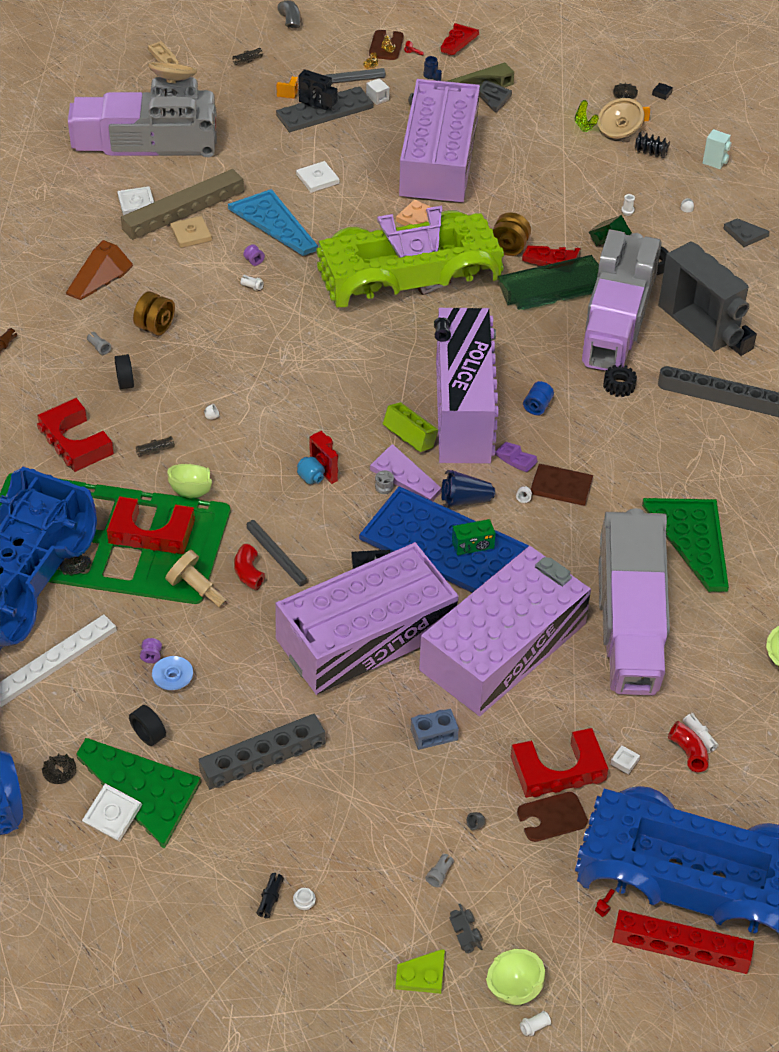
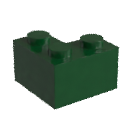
[589,215,632,246]

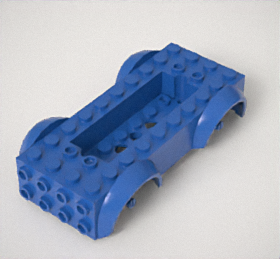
[0,466,97,650]
[575,786,779,933]

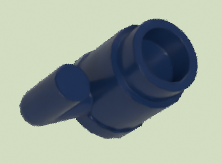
[423,56,442,81]

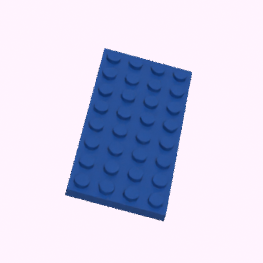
[359,486,529,593]

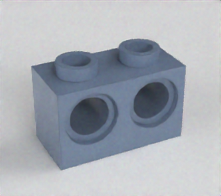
[410,709,459,750]

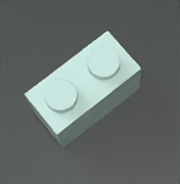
[703,129,732,169]

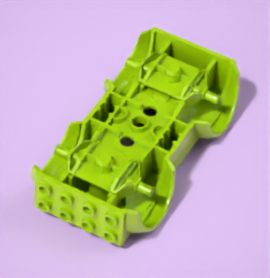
[316,210,504,308]

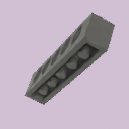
[198,713,325,790]

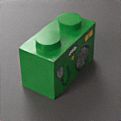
[452,519,496,555]

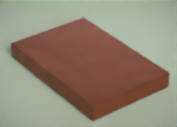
[531,463,593,506]

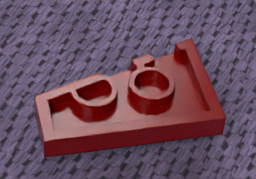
[441,23,479,55]
[522,245,581,273]

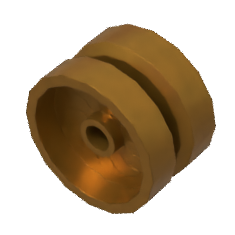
[492,212,531,256]
[133,291,175,336]

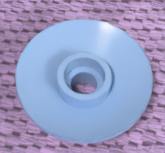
[152,656,193,690]

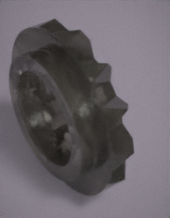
[613,82,638,99]
[60,555,91,576]
[42,753,77,784]

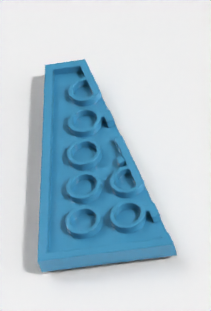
[228,189,318,256]

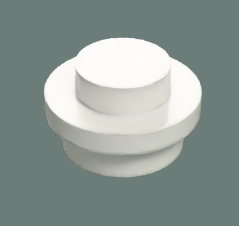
[293,888,316,910]

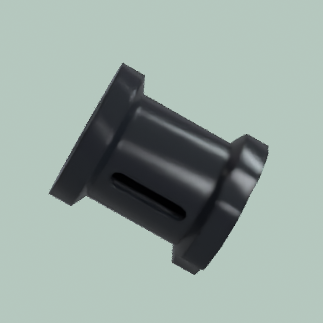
[434,317,451,342]

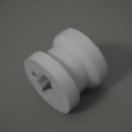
[375,470,394,494]

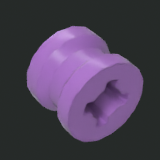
[243,244,265,266]
[140,638,162,663]

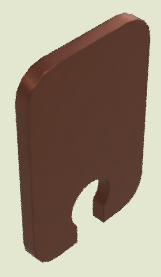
[369,30,404,60]
[517,792,588,842]

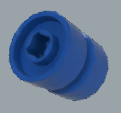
[523,381,554,415]

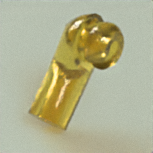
[381,36,396,53]
[363,53,378,69]

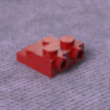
[309,430,339,484]

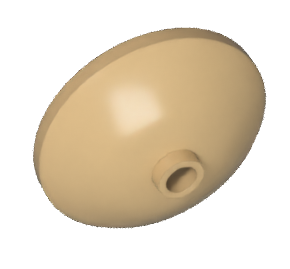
[148,62,197,83]
[597,98,644,138]

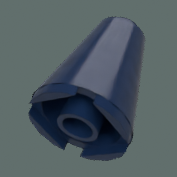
[441,470,495,508]

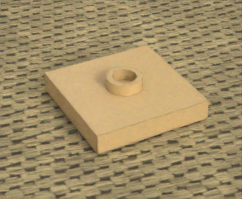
[170,216,212,248]

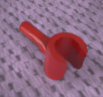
[404,41,424,56]
[595,889,615,917]

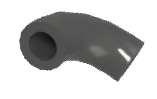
[278,0,300,28]

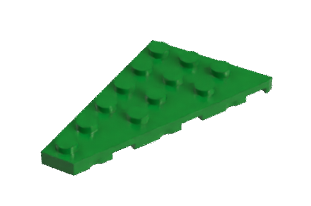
[642,498,729,592]
[76,738,201,848]

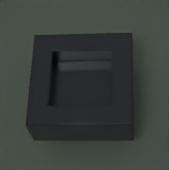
[652,83,673,100]

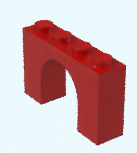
[37,398,114,472]
[107,496,195,554]
[510,728,609,798]

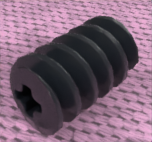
[635,131,670,159]

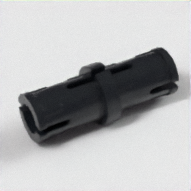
[256,873,284,918]

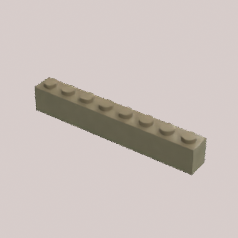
[121,169,244,240]

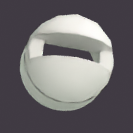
[680,198,694,213]
[204,404,219,420]
[516,486,532,503]

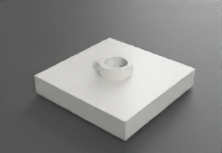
[296,161,339,193]
[117,186,154,215]
[82,784,142,842]

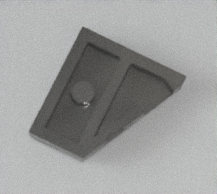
[479,80,512,113]
[723,219,770,247]

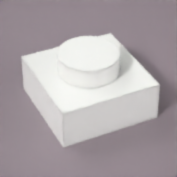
[610,746,640,775]

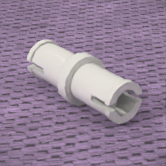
[683,713,719,753]

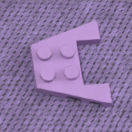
[377,206,442,258]

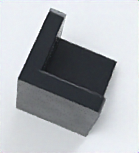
[729,325,757,356]

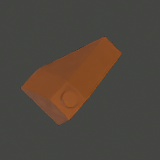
[66,240,133,300]

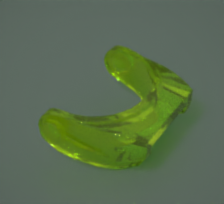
[574,100,599,132]

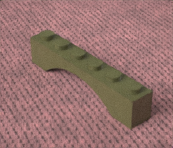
[445,62,514,88]

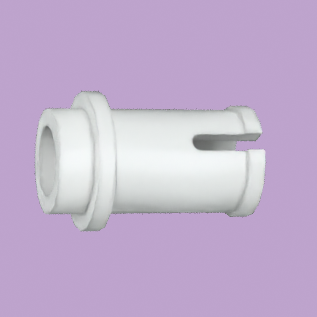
[621,194,635,216]
[241,275,264,291]
[520,1011,551,1036]

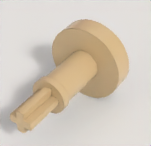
[165,550,226,608]

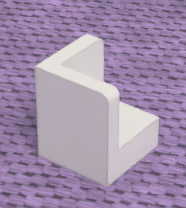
[366,78,390,105]

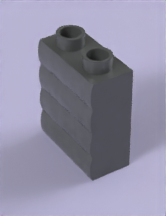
[658,241,749,352]

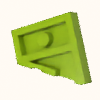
[395,949,445,994]

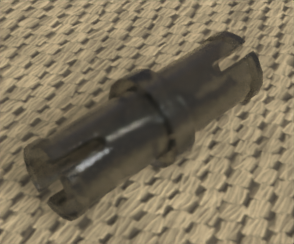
[232,48,263,65]
[136,436,175,458]

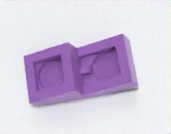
[495,442,538,472]

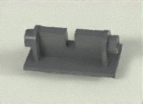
[449,903,483,953]

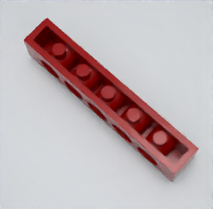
[612,909,754,974]

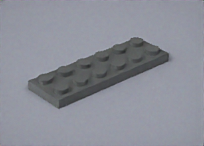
[276,86,374,133]

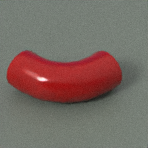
[234,544,265,590]
[668,721,709,772]

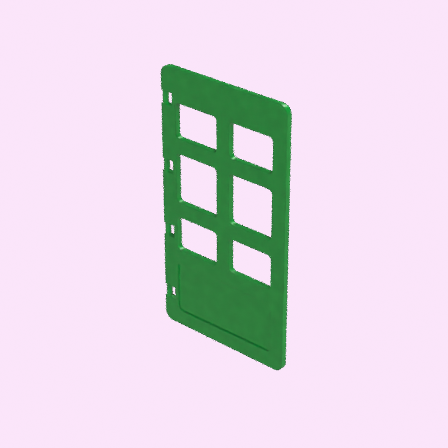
[0,473,231,604]

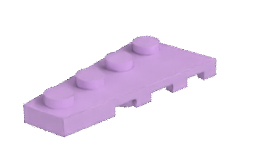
[370,444,441,501]

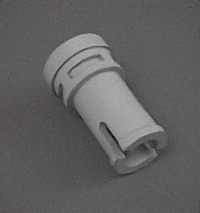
[87,332,111,355]
[425,854,454,887]

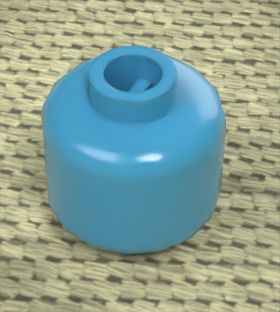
[297,457,325,484]

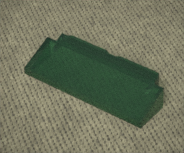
[497,255,599,310]

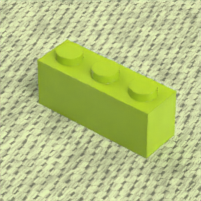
[383,402,438,452]

